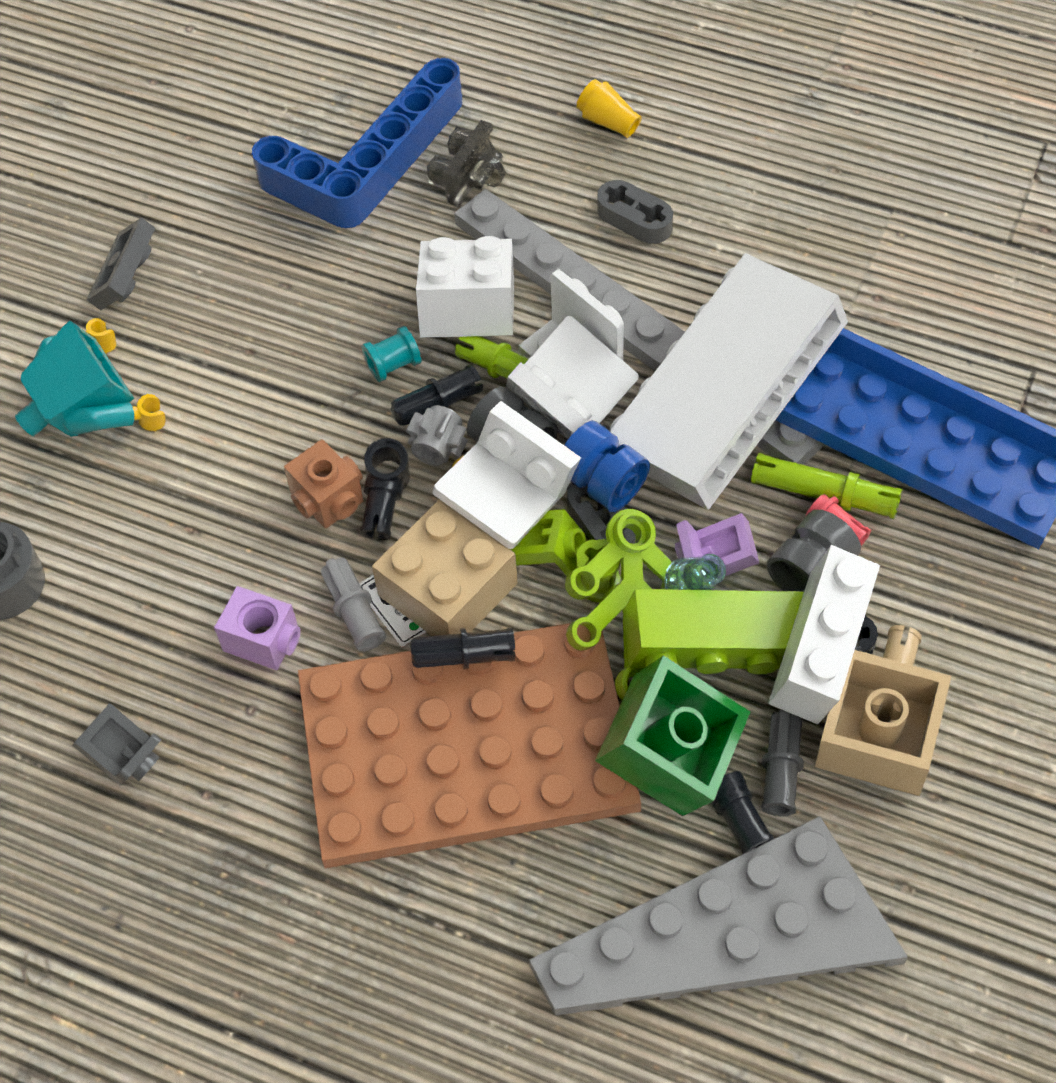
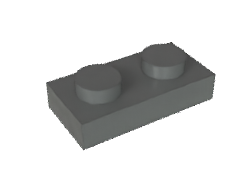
[86,218,155,310]

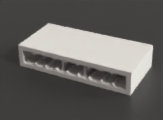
[610,253,848,510]

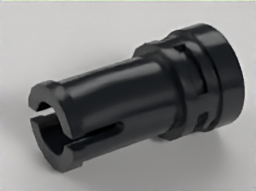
[711,771,775,854]

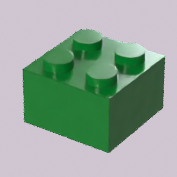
[595,655,750,816]

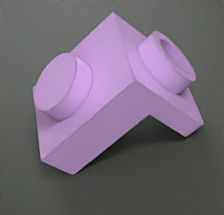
[675,513,759,584]

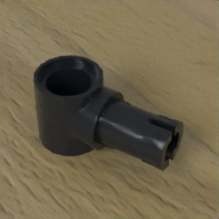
[359,438,410,540]

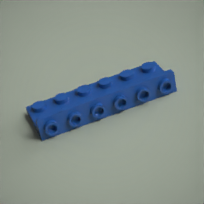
[776,328,1056,550]

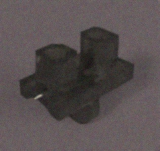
[427,120,506,207]

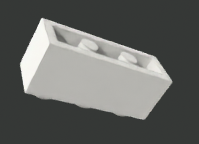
[768,545,880,724]

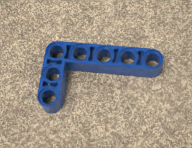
[252,58,462,228]

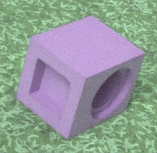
[214,586,300,670]

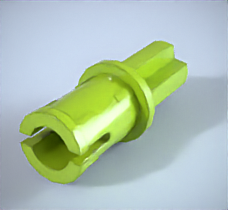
[455,336,529,379]

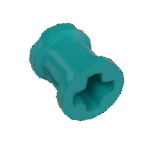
[361,326,422,382]

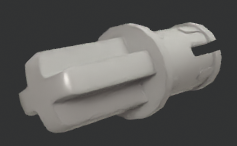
[321,557,386,652]

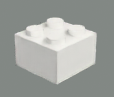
[416,236,514,338]

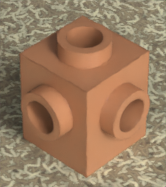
[283,439,364,529]

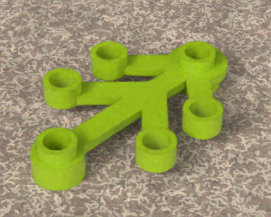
[565,509,696,701]

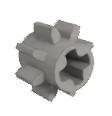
[406,406,468,466]

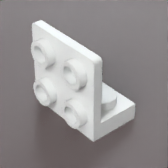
[518,269,624,360]
[506,316,639,440]
[432,401,581,549]

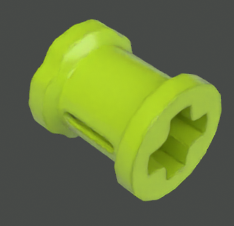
[576,539,621,602]

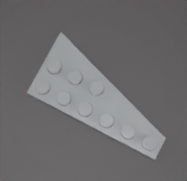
[529,816,908,1016]

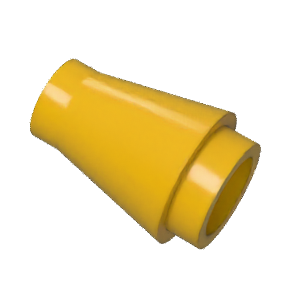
[576,79,642,138]

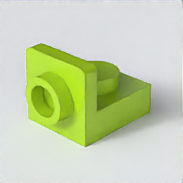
[510,509,586,576]

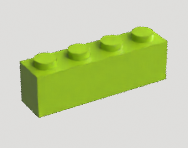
[623,589,804,674]

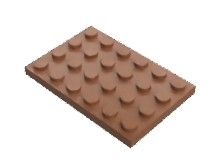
[298,623,641,869]

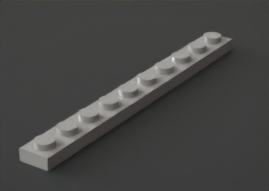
[454,188,825,465]

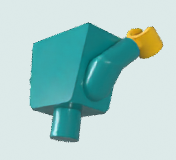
[15,318,166,437]

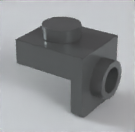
[72,703,162,786]

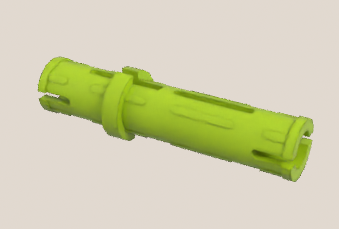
[751,453,902,519]

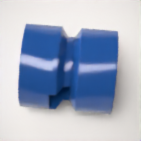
[564,420,650,512]

